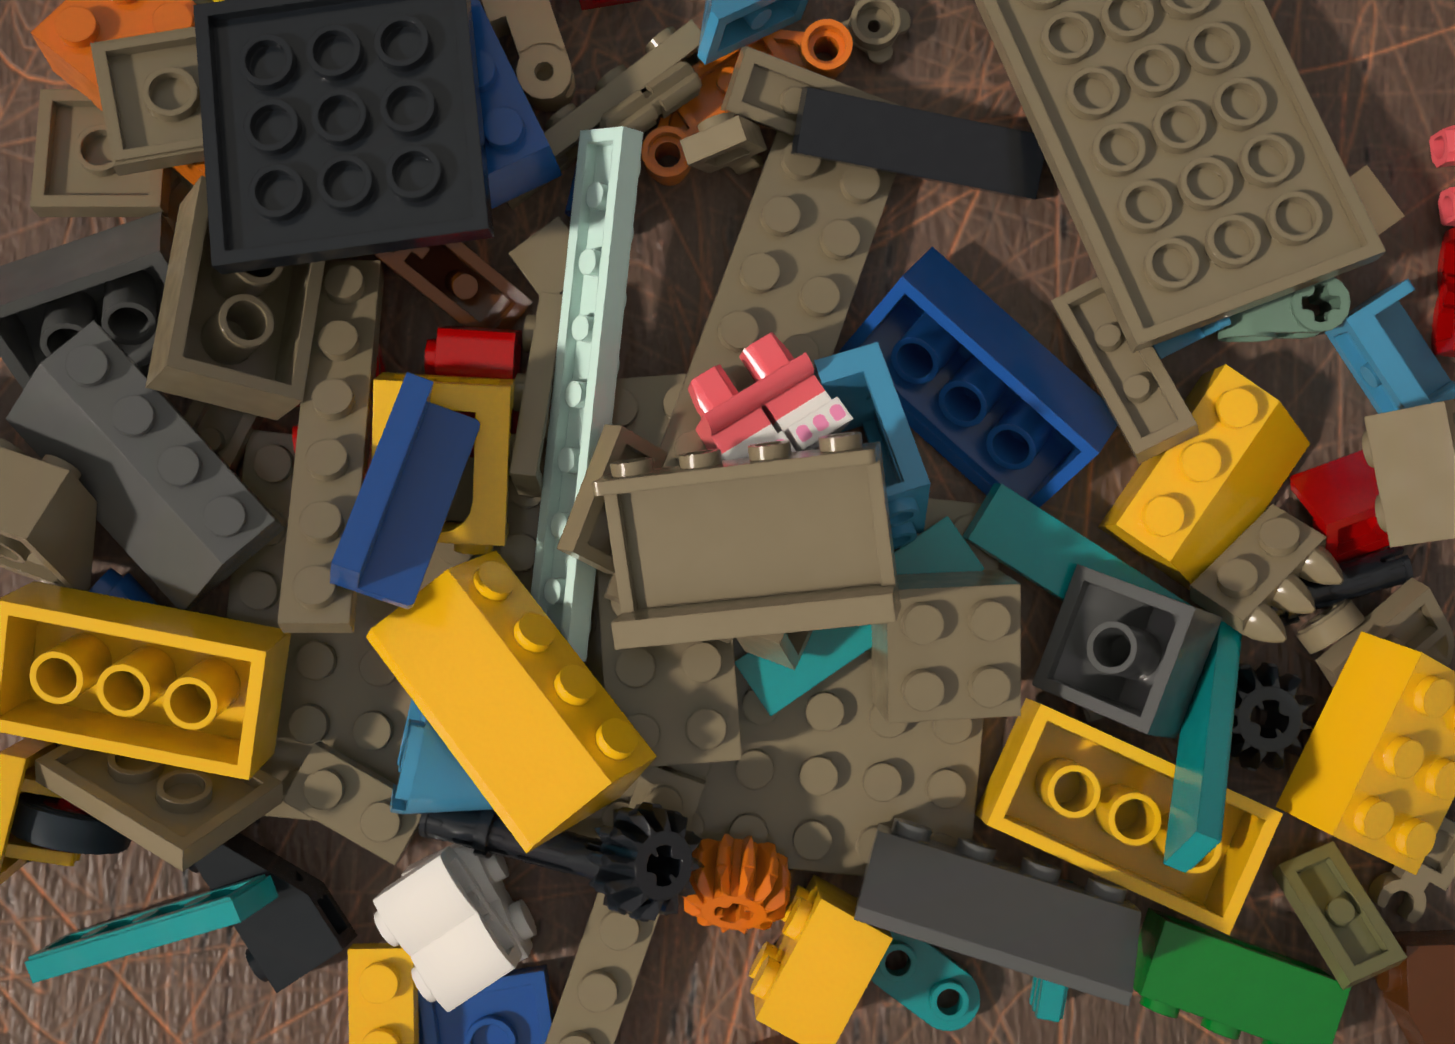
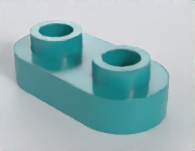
[871,931,980,1031]

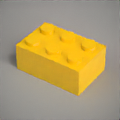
[1275,631,1455,875]

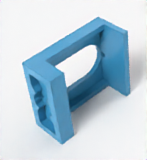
[814,342,931,549]

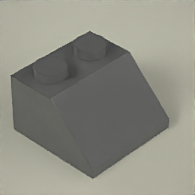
[1032,564,1223,739]

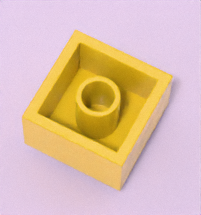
[749,874,893,1044]

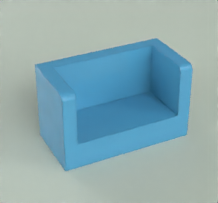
[1325,278,1455,414]

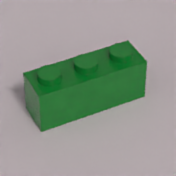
[1133,908,1351,1044]

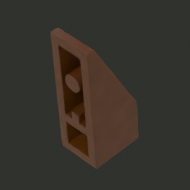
[371,242,533,329]
[1375,930,1455,1044]

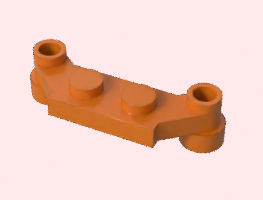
[641,19,853,186]

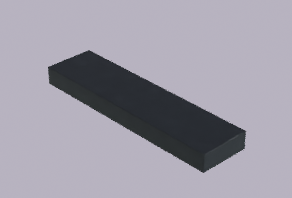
[791,87,1044,200]

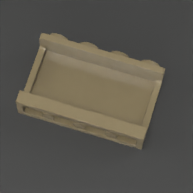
[592,432,901,650]

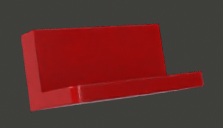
[1290,450,1389,563]

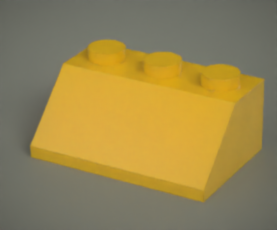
[1098,364,1310,590]

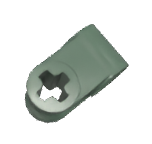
[1218,277,1351,342]

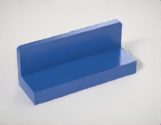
[330,372,480,609]

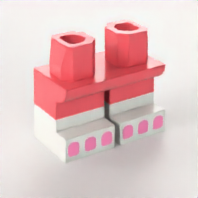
[687,332,853,460]

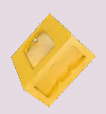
[372,372,515,555]

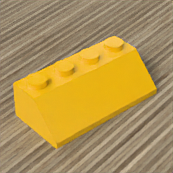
[366,550,657,854]

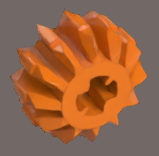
[682,834,791,934]

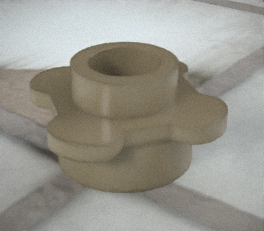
[841,0,911,65]

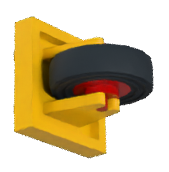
[0,737,131,885]

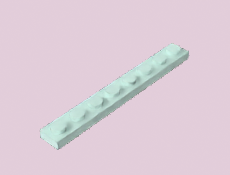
[531,126,643,662]

